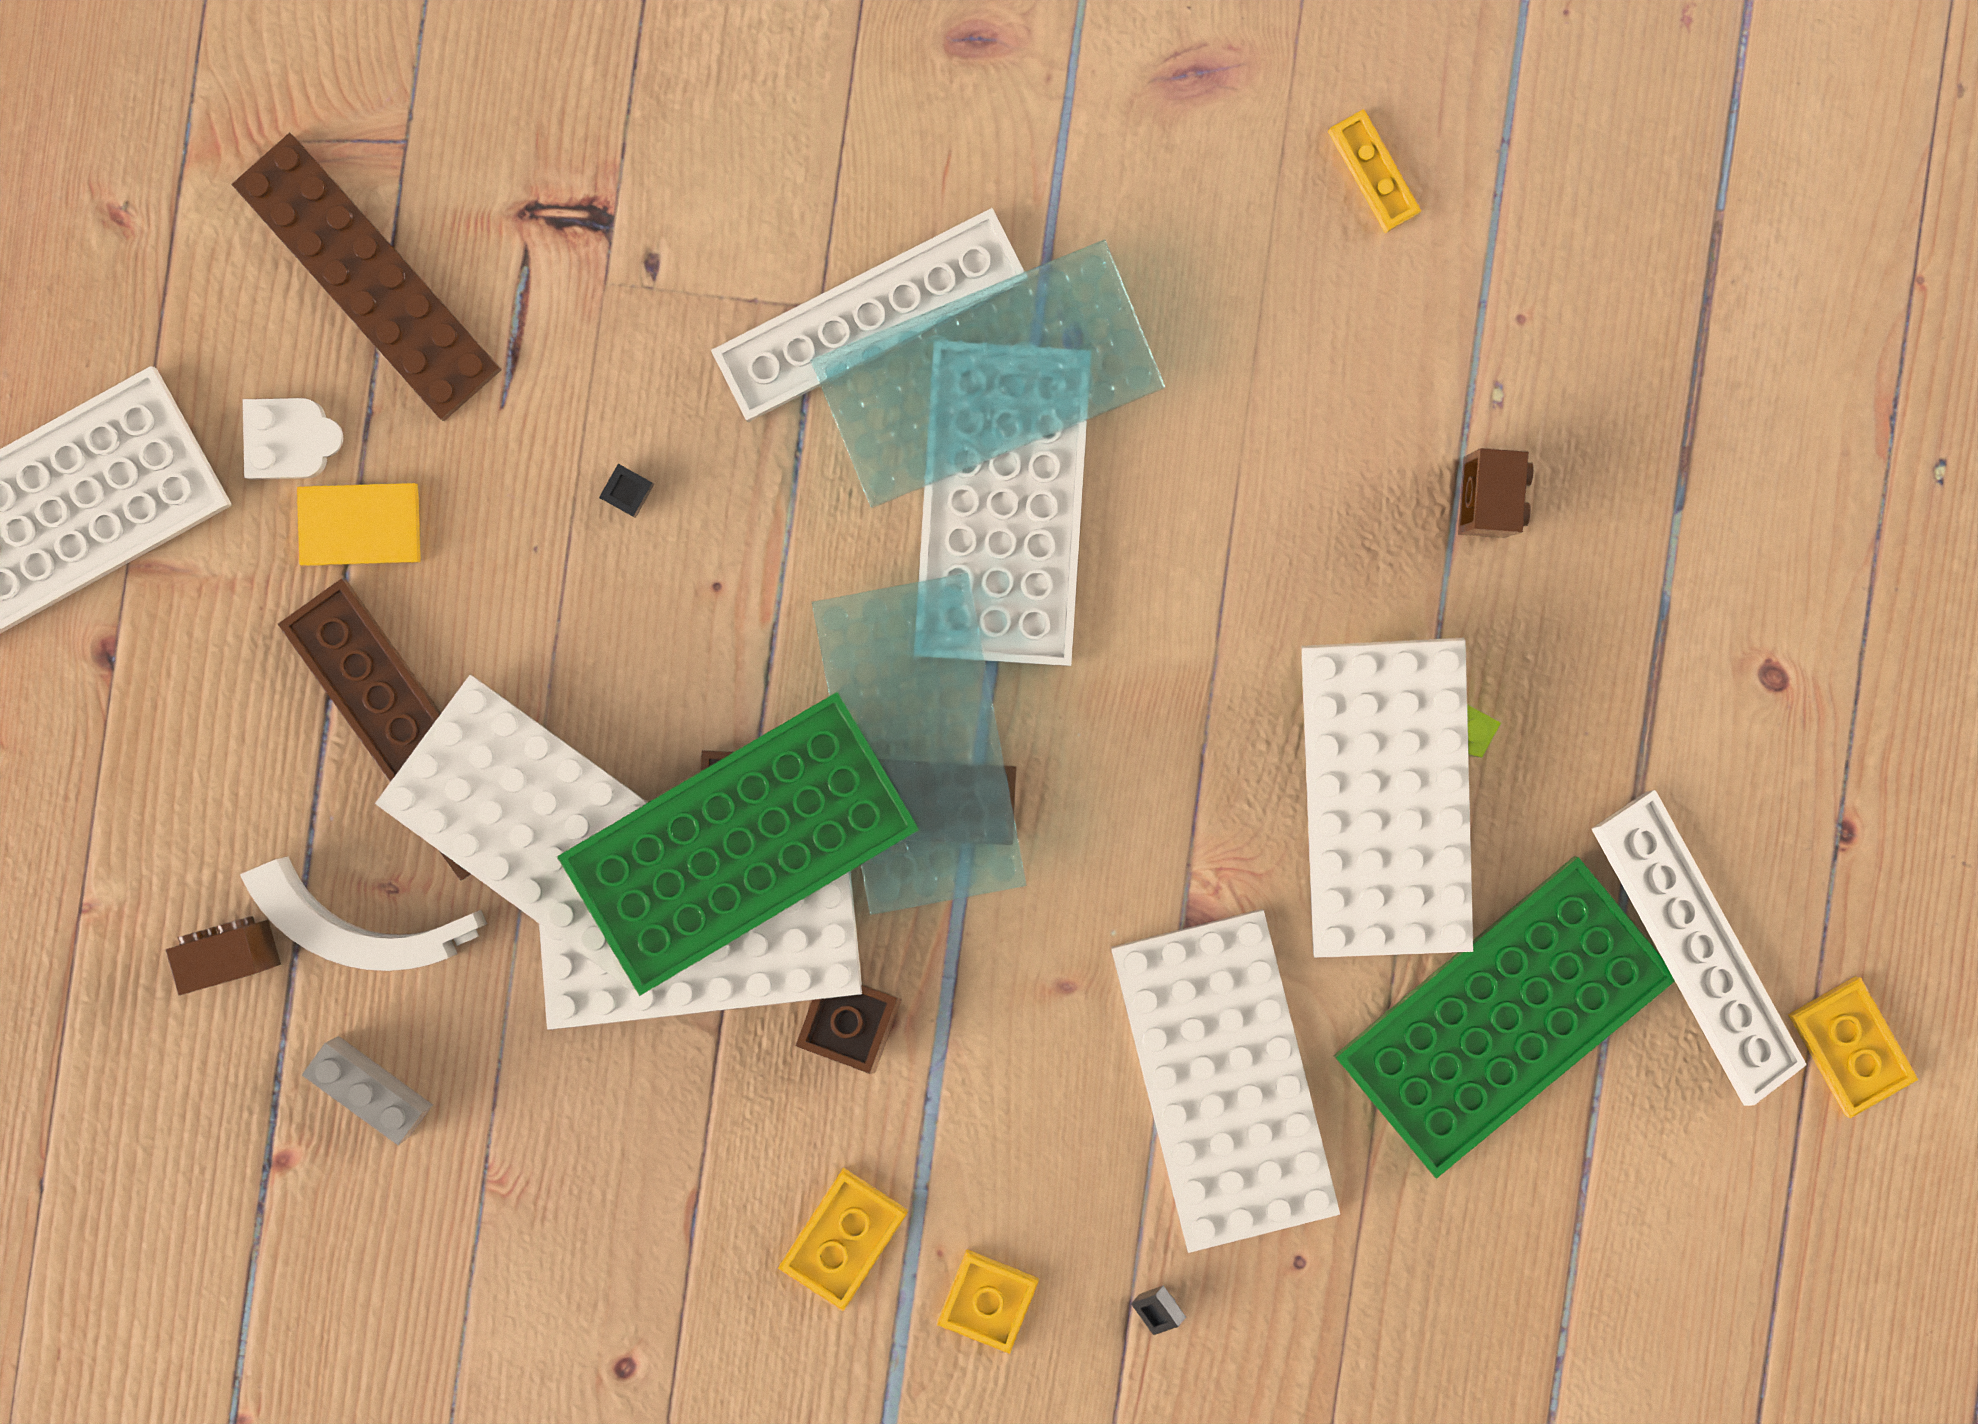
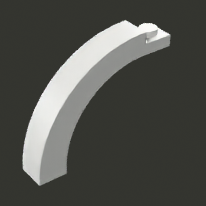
[240,856,487,971]

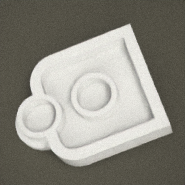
[243,398,343,480]

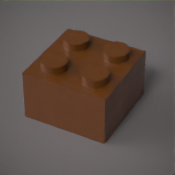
[1458,448,1534,538]
[165,916,281,996]
[795,984,902,1074]

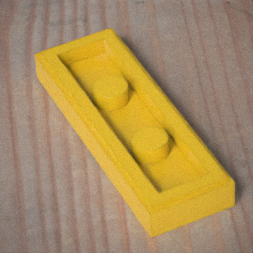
[1328,109,1422,233]

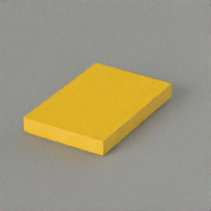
[297,483,421,566]
[1788,976,1919,1118]
[778,1167,908,1311]

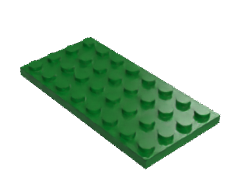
[557,692,919,997]
[1334,856,1675,1179]

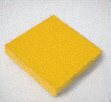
[937,1249,1039,1354]

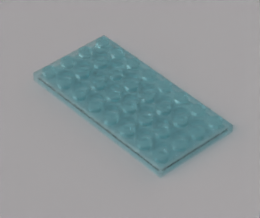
[810,239,1165,509]
[812,573,1027,915]

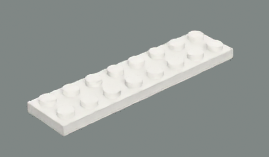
[711,208,1028,422]
[1591,790,1806,1106]

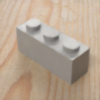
[302,1036,433,1145]

